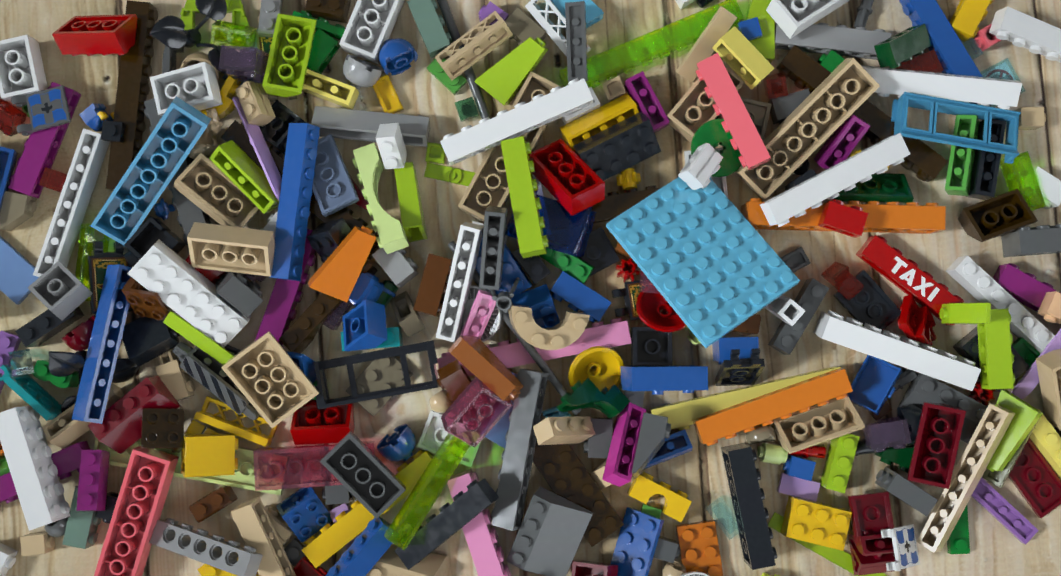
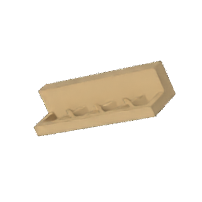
[435,11,513,81]

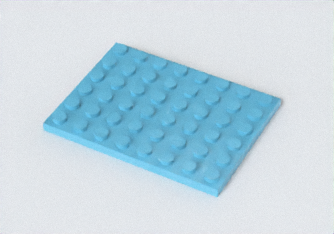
[606,177,800,349]

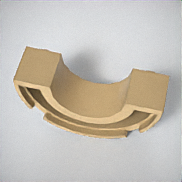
[508,304,590,350]

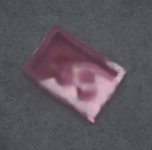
[441,377,513,447]

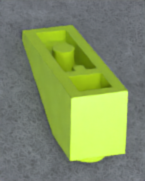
[939,303,991,324]

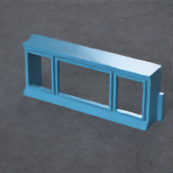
[891,92,1021,164]

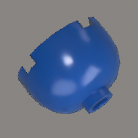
[379,38,418,75]
[377,424,416,462]

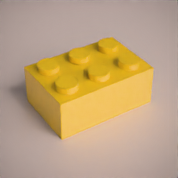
[781,495,852,551]

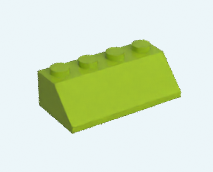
[262,13,317,97]

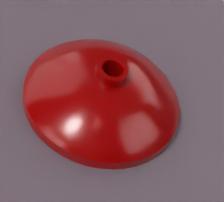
[636,284,687,332]

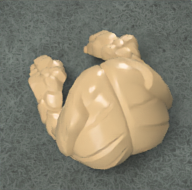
[188,108,223,159]

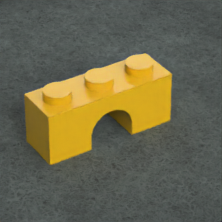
[627,472,692,522]

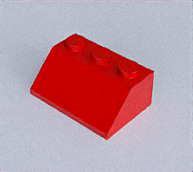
[290,398,355,445]

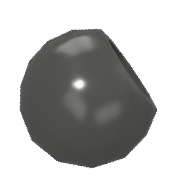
[44,517,68,537]

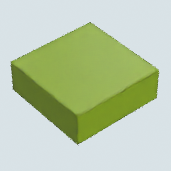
[425,142,446,164]

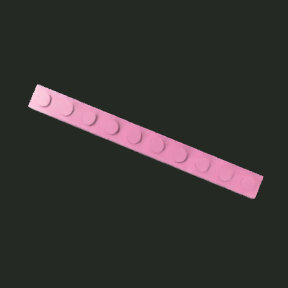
[437,318,632,376]

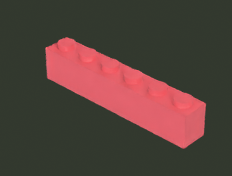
[695,53,771,170]

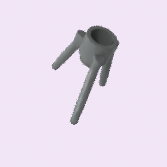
[489,277,519,313]

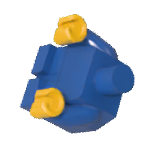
[79,103,114,132]

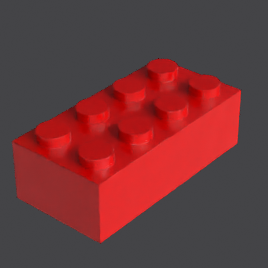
[528,139,605,216]

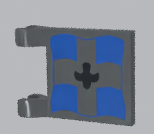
[11,85,71,136]

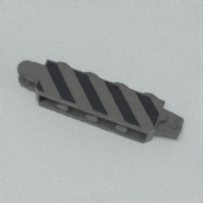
[173,342,259,421]

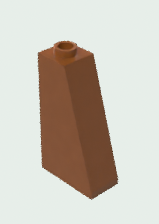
[448,336,523,401]

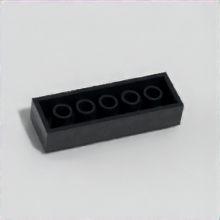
[721,443,777,570]

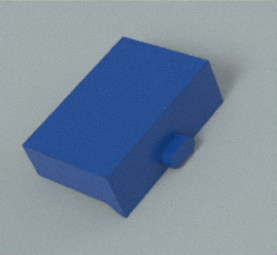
[847,355,902,416]

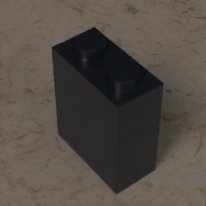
[122,311,180,366]

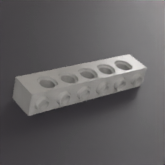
[149,518,263,576]

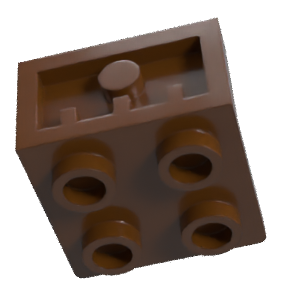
[122,277,169,320]

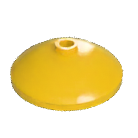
[568,346,624,391]

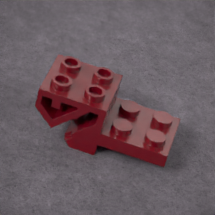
[848,492,895,576]

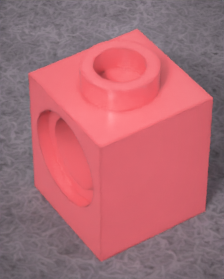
[973,23,1002,52]

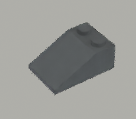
[632,413,671,478]

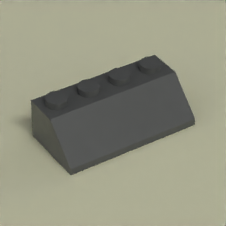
[898,373,987,444]

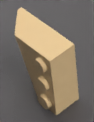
[366,541,446,576]

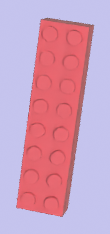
[94,445,179,576]

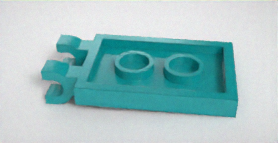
[0,364,62,421]

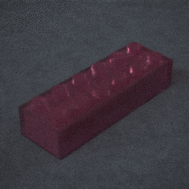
[253,441,375,491]

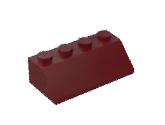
[88,375,181,454]
[907,402,966,489]

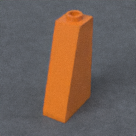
[308,226,376,302]

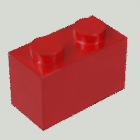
[818,199,869,238]

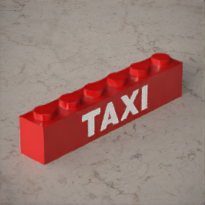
[856,235,964,325]

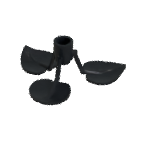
[150,0,239,77]
[48,350,140,412]

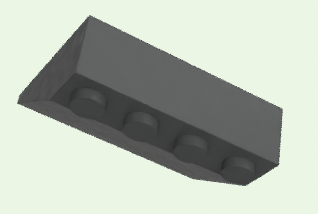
[506,486,593,576]

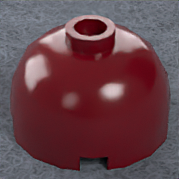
[61,315,96,351]

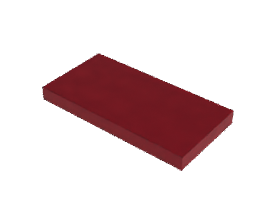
[1008,438,1061,519]

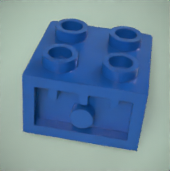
[276,483,332,542]

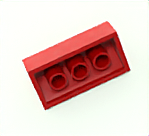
[52,14,138,56]

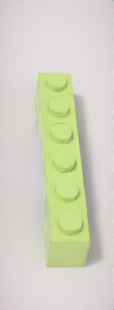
[352,143,409,254]

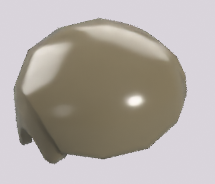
[746,424,776,445]

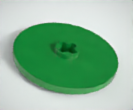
[691,119,741,177]

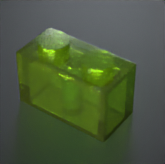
[210,20,257,52]

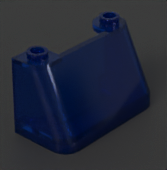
[506,190,596,257]

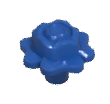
[154,198,175,220]

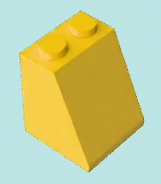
[181,434,238,477]

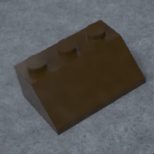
[958,188,1038,242]

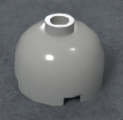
[343,54,383,90]

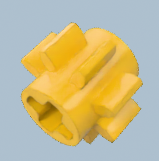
[616,168,641,191]

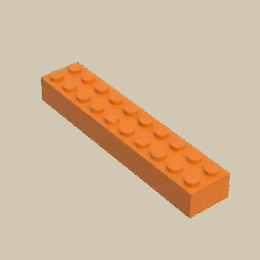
[741,198,946,234]

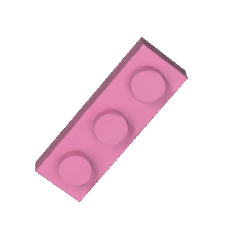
[459,290,496,340]

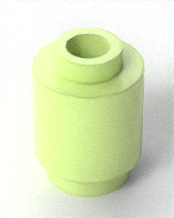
[757,443,788,465]

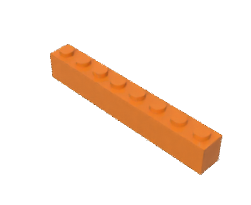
[693,368,853,446]

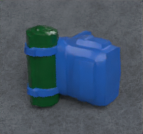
[349,272,399,309]

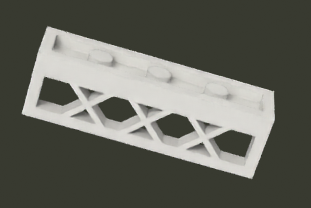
[525,0,591,57]

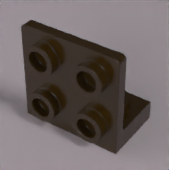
[141,408,184,453]

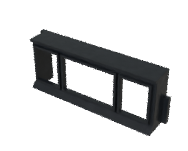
[314,340,440,409]

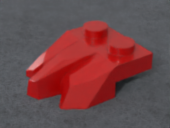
[898,295,937,346]

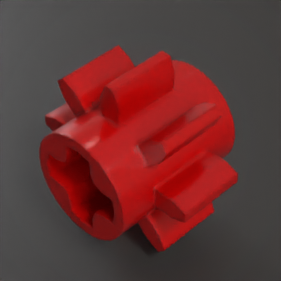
[616,258,640,283]
[968,381,995,405]

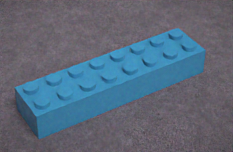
[90,96,211,245]

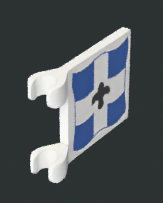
[881,524,920,571]

